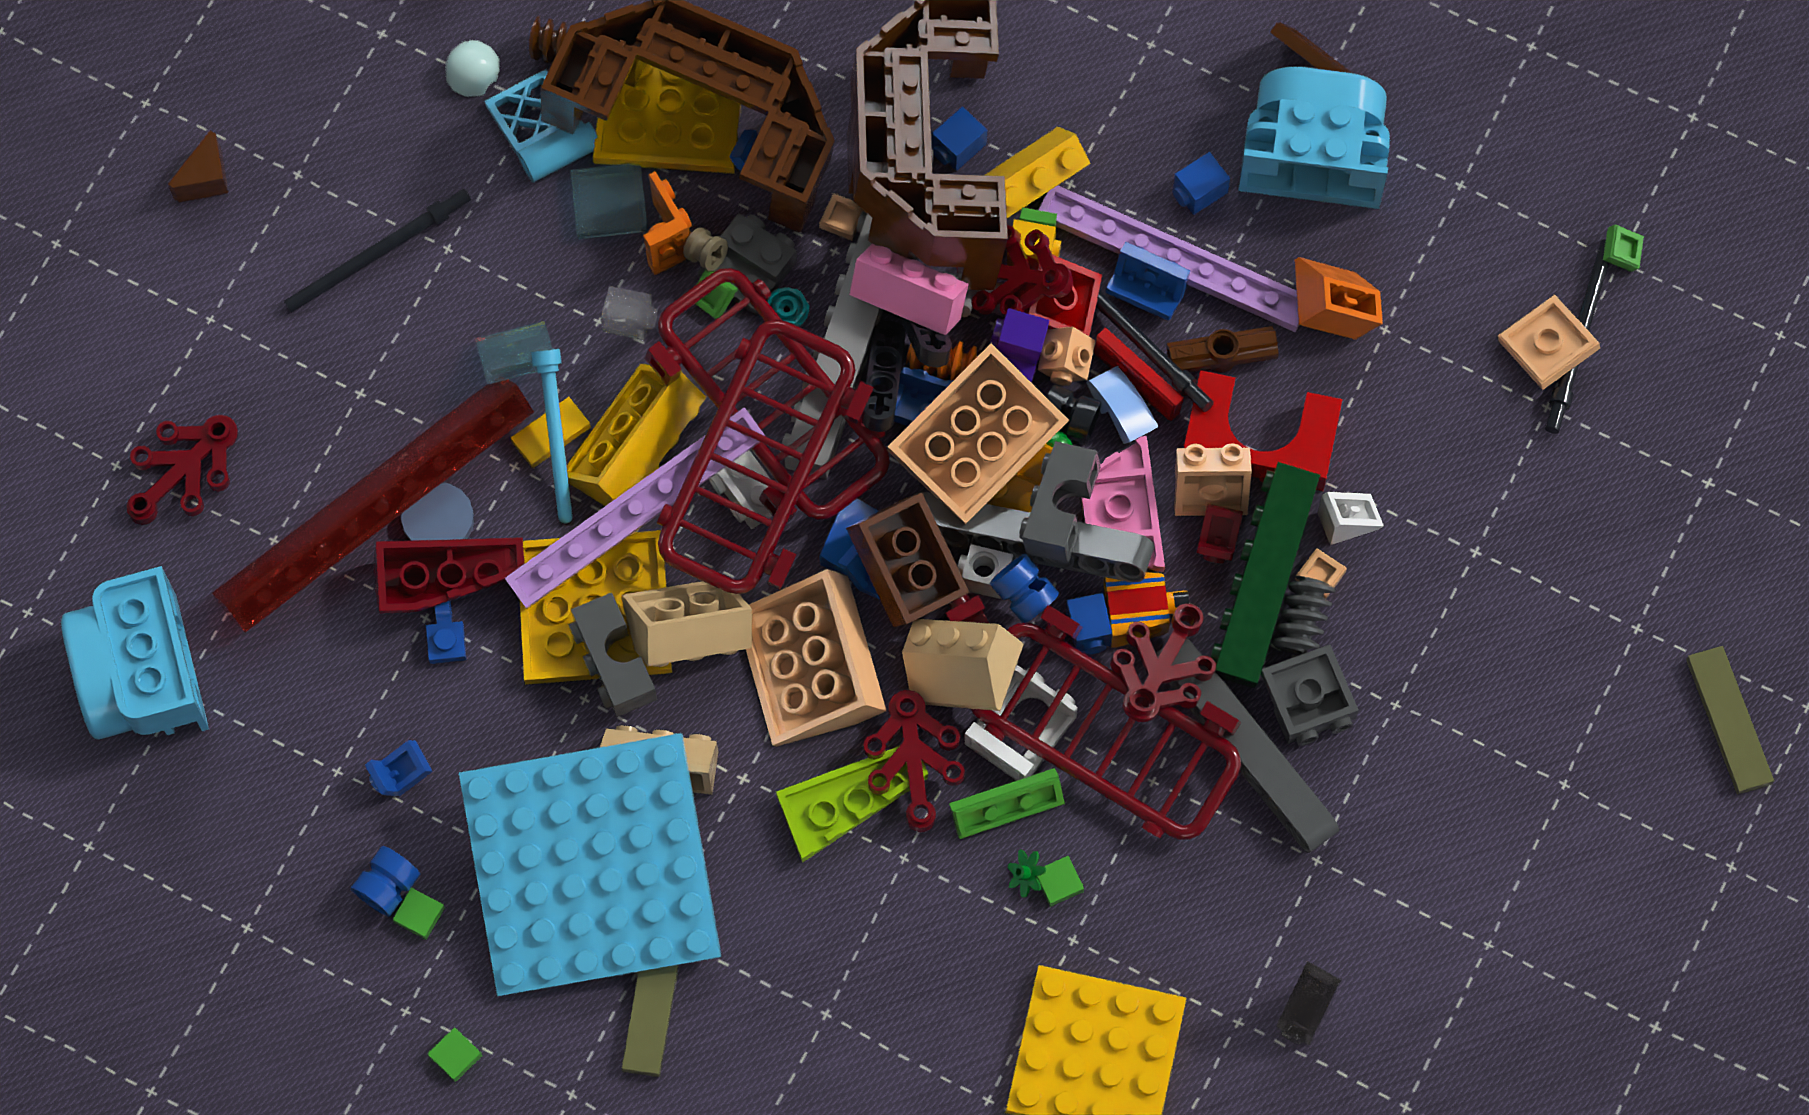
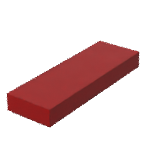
[1093,327,1184,421]

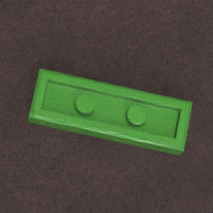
[949,768,1065,839]

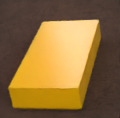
[511,397,591,468]

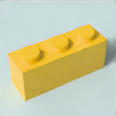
[985,127,1091,218]

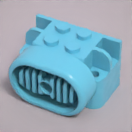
[1238,67,1390,209]
[61,566,209,739]

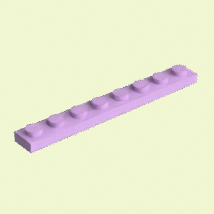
[1039,185,1299,332]
[505,407,765,609]

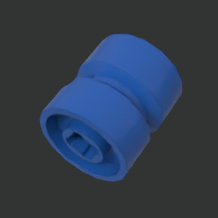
[989,553,1059,623]
[350,846,421,917]

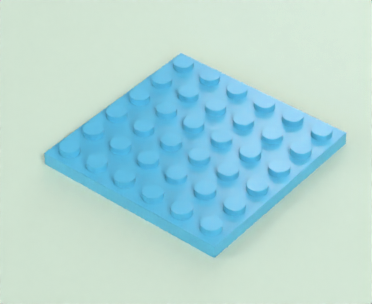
[459,733,721,996]

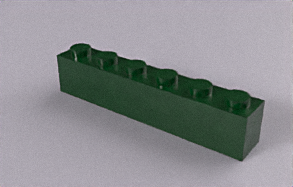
[1210,462,1320,688]

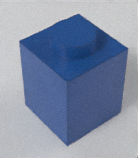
[932,106,987,171]
[1172,152,1230,215]
[1066,593,1113,654]

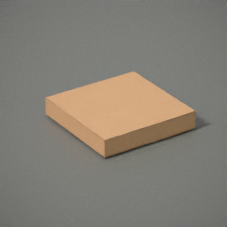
[1498,295,1600,390]

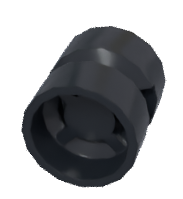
[1047,384,1102,446]

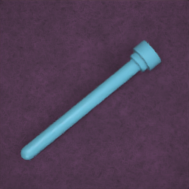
[531,349,573,524]

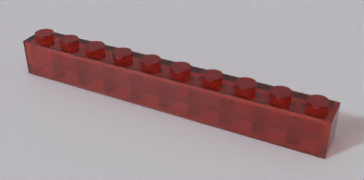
[212,374,534,633]

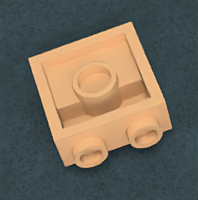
[1174,443,1252,516]

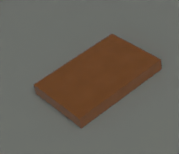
[1270,22,1352,73]

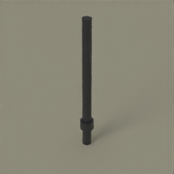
[284,189,471,313]
[1545,239,1609,434]
[1096,290,1214,412]

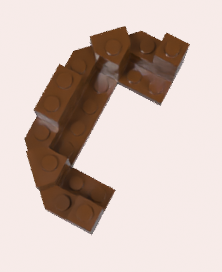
[541,0,835,233]
[847,0,1008,291]

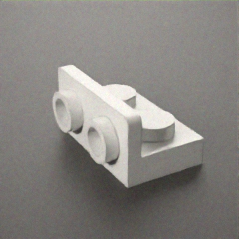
[709,450,772,530]

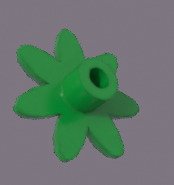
[1008,849,1047,898]

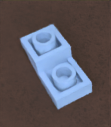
[1086,366,1158,444]

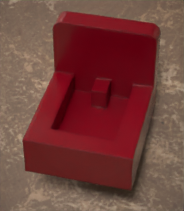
[1196,504,1243,563]
[944,594,989,623]

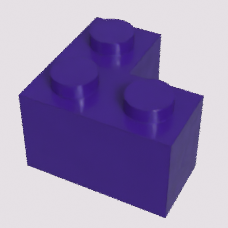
[989,308,1050,383]

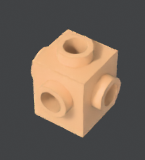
[1037,327,1095,386]

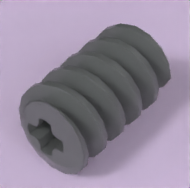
[1273,576,1336,655]

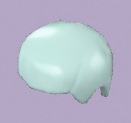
[446,40,499,97]

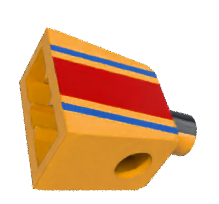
[1103,572,1189,648]

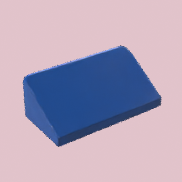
[819,498,879,575]

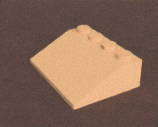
[887,343,1069,524]
[746,569,887,747]

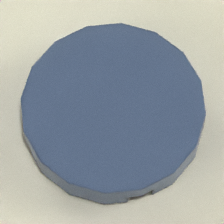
[401,482,474,541]

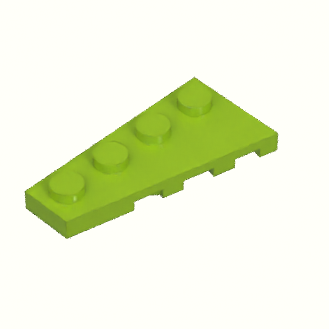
[776,746,928,863]

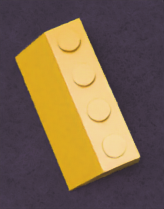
[567,364,707,506]

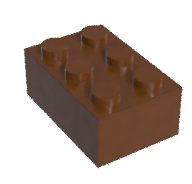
[846,493,969,627]

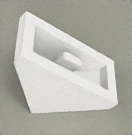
[1318,492,1383,545]

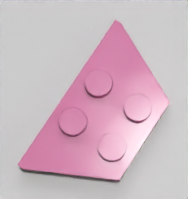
[1081,436,1165,572]

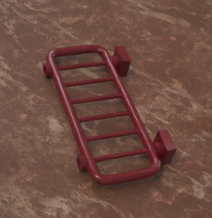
[645,268,890,522]
[657,319,874,594]
[971,605,1241,840]

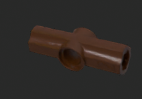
[1166,326,1279,373]

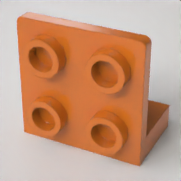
[643,171,692,275]

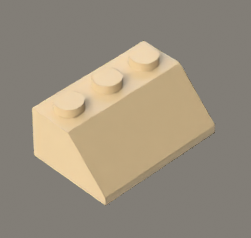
[622,581,752,667]
[902,619,1024,711]
[600,726,718,794]

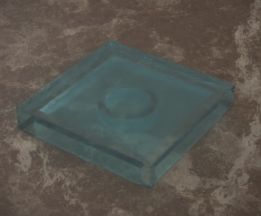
[570,163,648,239]
[475,321,553,384]

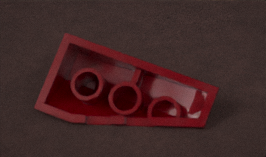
[374,538,524,613]

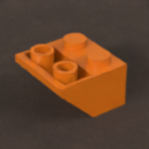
[1295,257,1383,340]

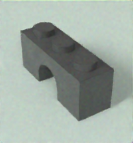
[1019,441,1101,563]
[568,592,657,717]

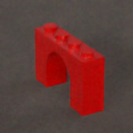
[1184,370,1343,491]

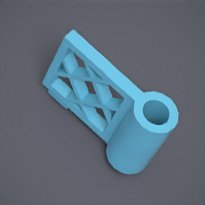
[485,69,598,183]

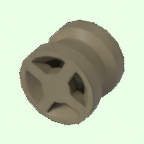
[683,227,728,271]

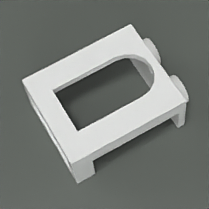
[965,665,1078,781]

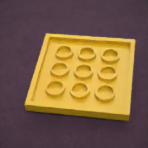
[593,63,741,174]
[520,530,672,685]
[1006,965,1186,1115]

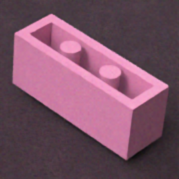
[849,244,968,336]

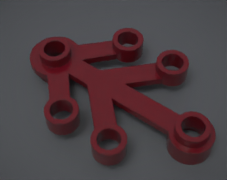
[956,225,1073,316]
[126,415,238,525]
[1110,604,1216,722]
[864,690,965,832]

